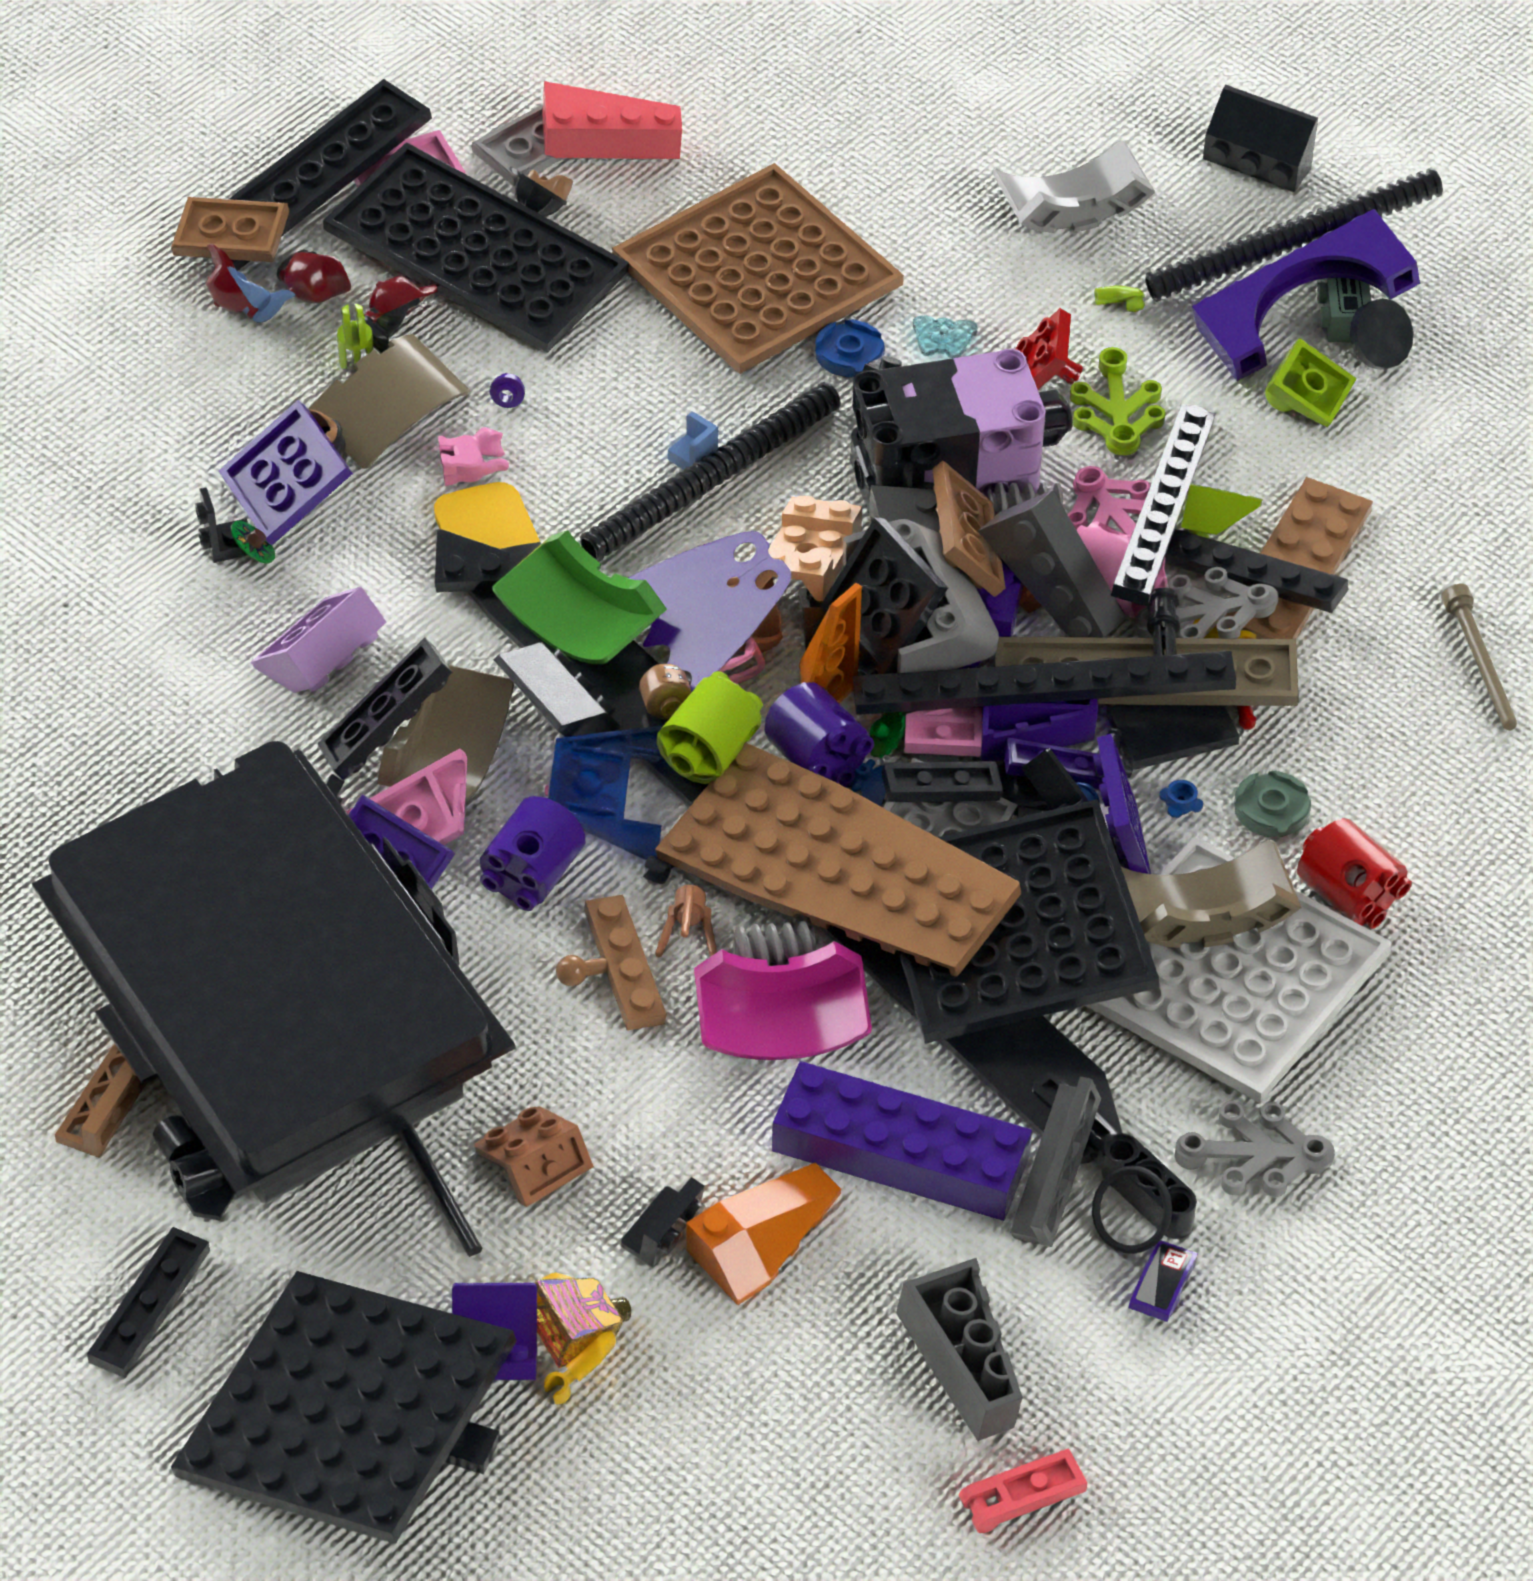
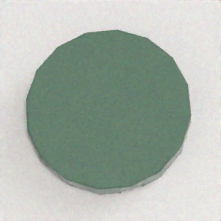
[1234,771,1311,837]

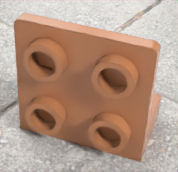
[473,1106,594,1207]

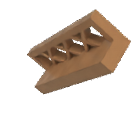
[55,1043,147,1158]

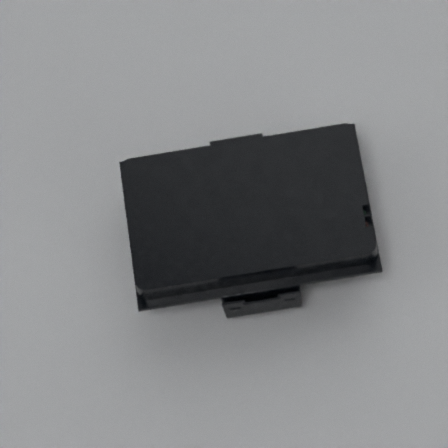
[31,741,516,1204]

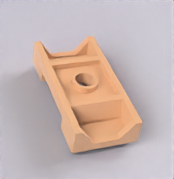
[755,496,862,601]

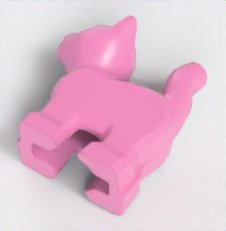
[438,427,509,486]

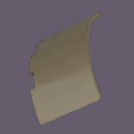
[308,334,470,469]
[377,664,514,803]
[1121,839,1302,948]

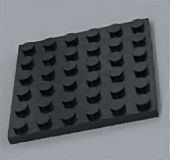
[897,799,1160,1044]
[171,1271,517,1544]

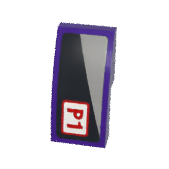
[1128,1240,1198,1322]

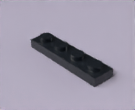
[87,1227,210,1378]

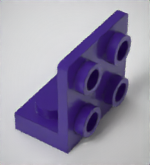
[452,1283,538,1380]

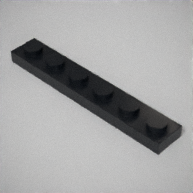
[1165,529,1349,613]

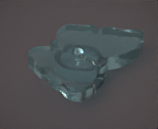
[913,315,978,358]

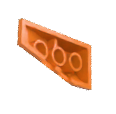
[799,583,862,703]
[686,1162,841,1305]

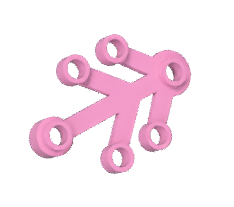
[1067,466,1150,536]

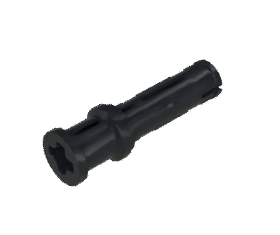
[1146,588,1180,656]

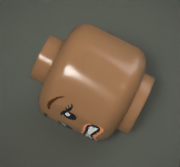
[639,664,692,720]

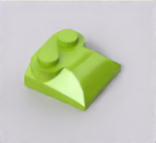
[1265,338,1357,428]

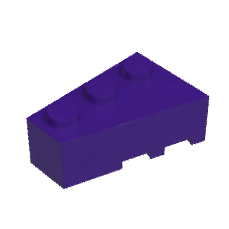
[980,699,1098,762]

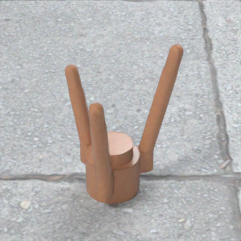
[655,885,717,957]

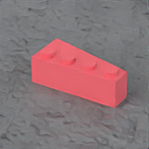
[542,81,682,159]

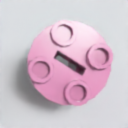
[1077,521,1167,618]

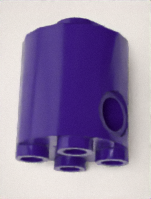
[764,682,874,787]
[480,796,586,911]

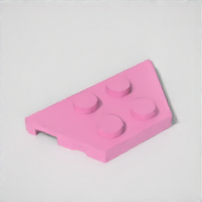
[346,748,467,845]

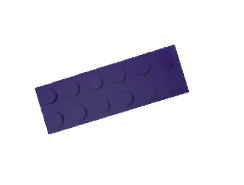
[772,1061,1032,1221]

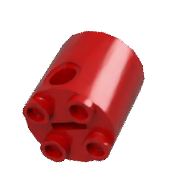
[1296,818,1412,929]

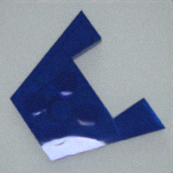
[547,725,667,860]

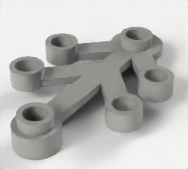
[1135,567,1278,639]
[1174,1100,1335,1197]

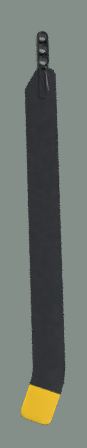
[434,482,1197,1239]

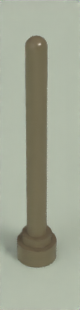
[1441,583,1517,731]

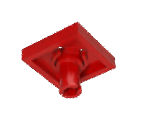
[1015,308,1083,390]

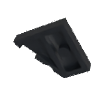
[434,529,511,593]

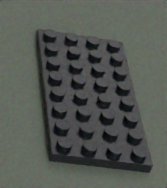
[323,142,629,353]

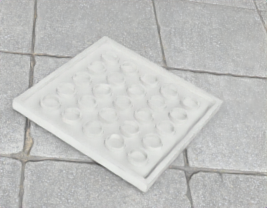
[1086,837,1392,1103]

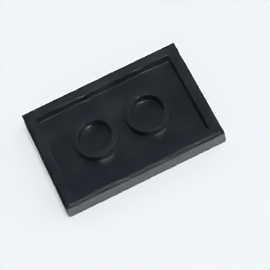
[1106,704,1240,770]

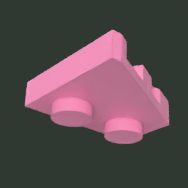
[904,707,982,757]

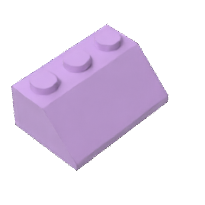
[250,586,387,693]

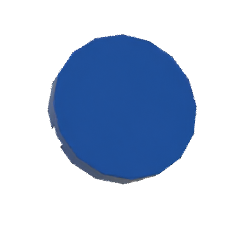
[815,319,885,377]

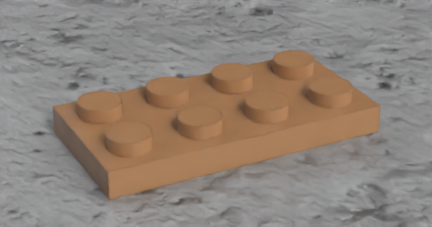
[932,461,1006,597]

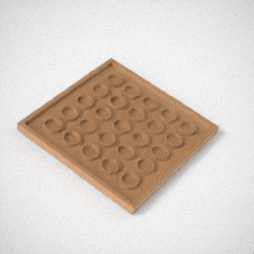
[612,163,904,374]

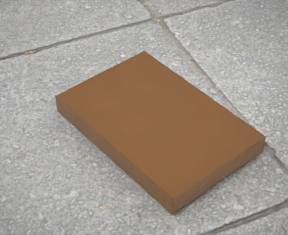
[171,197,289,262]

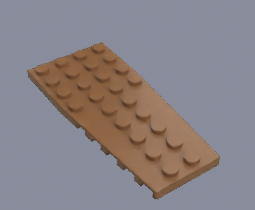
[655,742,1021,976]

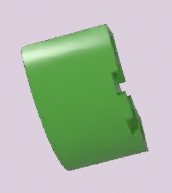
[493,530,667,664]

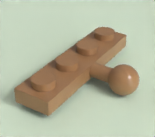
[556,895,667,1031]

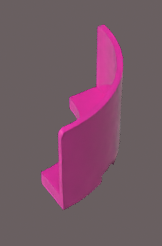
[694,941,872,1060]

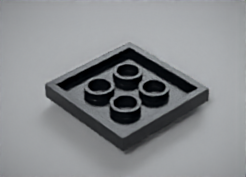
[820,517,948,674]

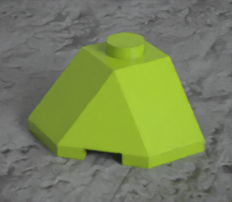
[1181,484,1263,538]

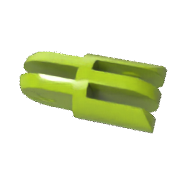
[337,304,373,369]

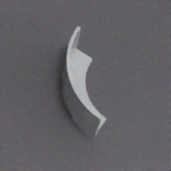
[992,140,1155,233]

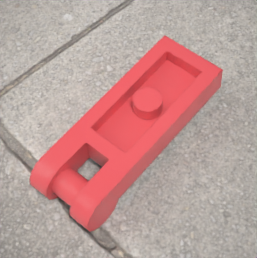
[959,1448,1088,1533]

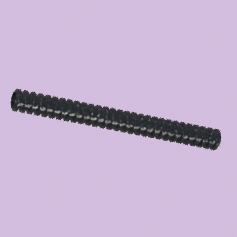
[1145,167,1443,302]
[580,381,841,562]

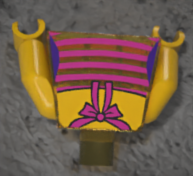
[534,1272,632,1404]

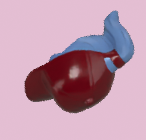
[206,244,295,323]

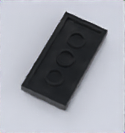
[317,637,453,781]

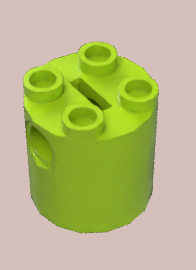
[657,671,763,784]

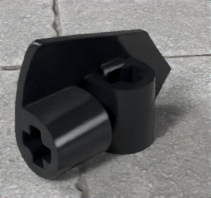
[152,1115,235,1221]

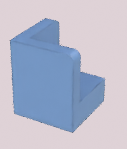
[668,411,718,470]

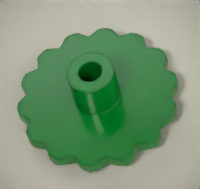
[869,712,906,759]

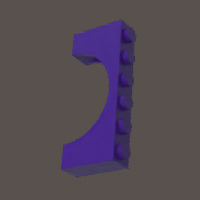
[1192,209,1420,382]

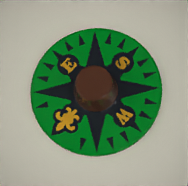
[231,521,275,564]

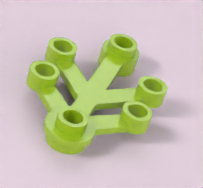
[1070,347,1166,456]

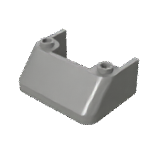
[843,519,999,673]

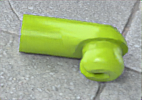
[1094,285,1145,312]

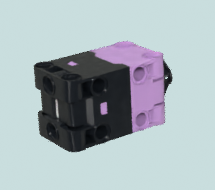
[850,349,1073,513]

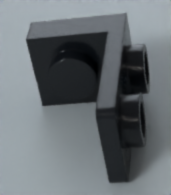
[195,487,248,563]
[1022,748,1089,810]

